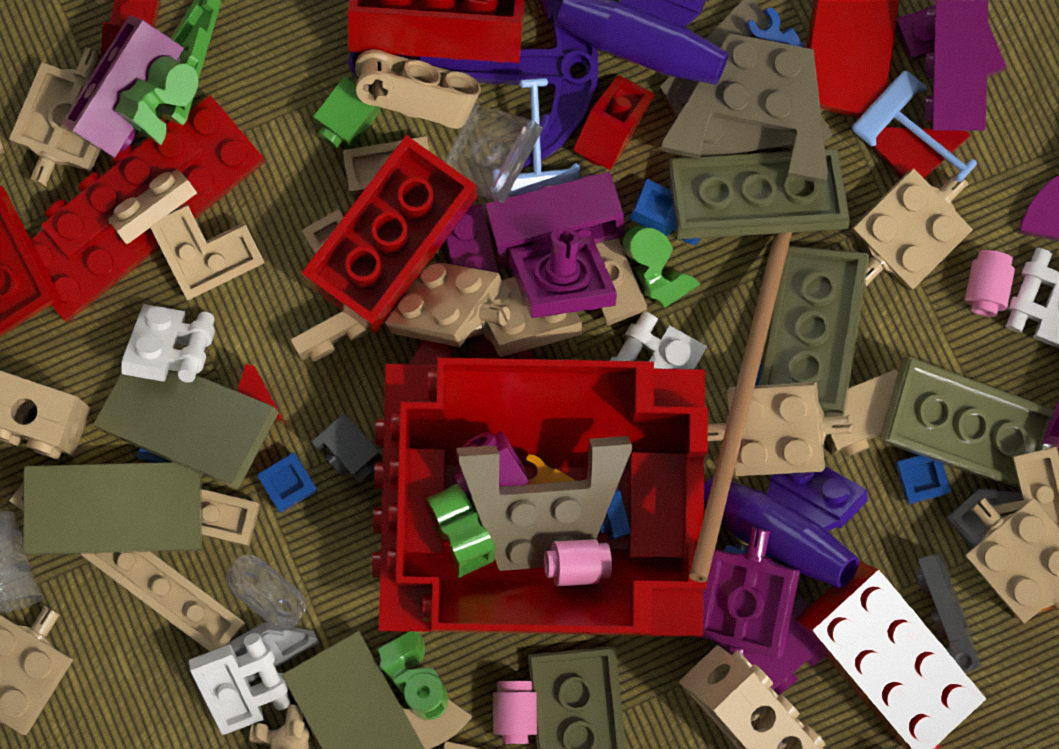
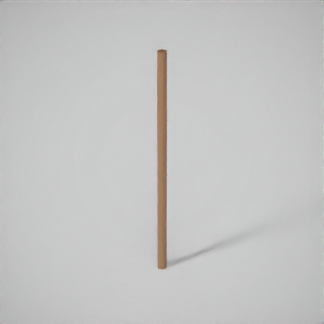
[689,232,792,582]

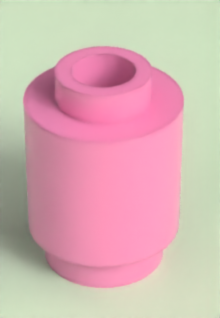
[964,250,1015,317]
[544,539,612,586]
[493,681,537,744]

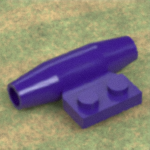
[557,0,729,85]
[704,466,868,588]

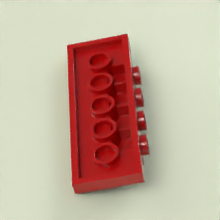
[31,95,266,323]

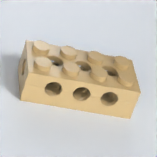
[0,371,91,460]
[679,645,826,749]

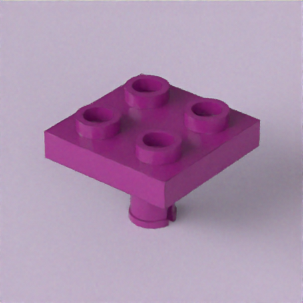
[508,228,617,318]

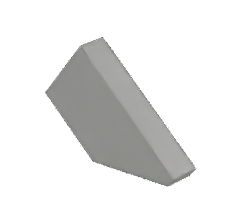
[945,489,1021,549]
[226,622,319,683]

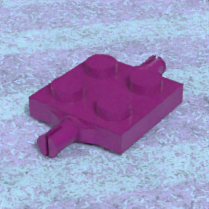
[695,527,800,659]

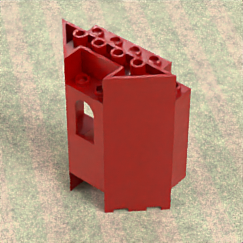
[372,358,708,637]

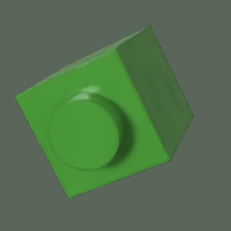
[313,77,381,149]

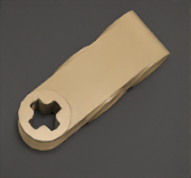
[355,49,481,129]

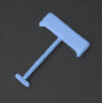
[852,71,977,182]
[495,78,580,199]

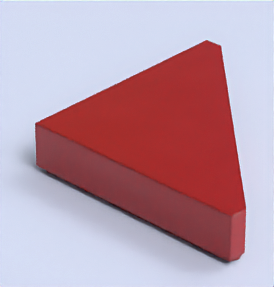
[868,127,971,179]

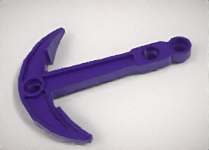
[348,0,598,170]

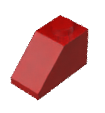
[573,75,655,170]

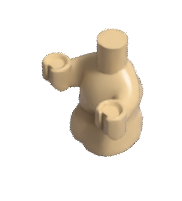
[249,705,309,749]

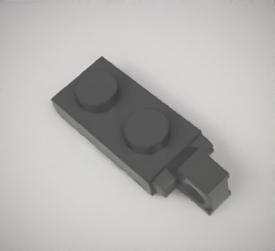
[916,553,982,673]

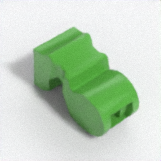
[115,56,199,145]
[623,225,700,308]
[424,484,496,578]
[378,631,448,720]

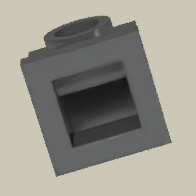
[312,413,381,484]

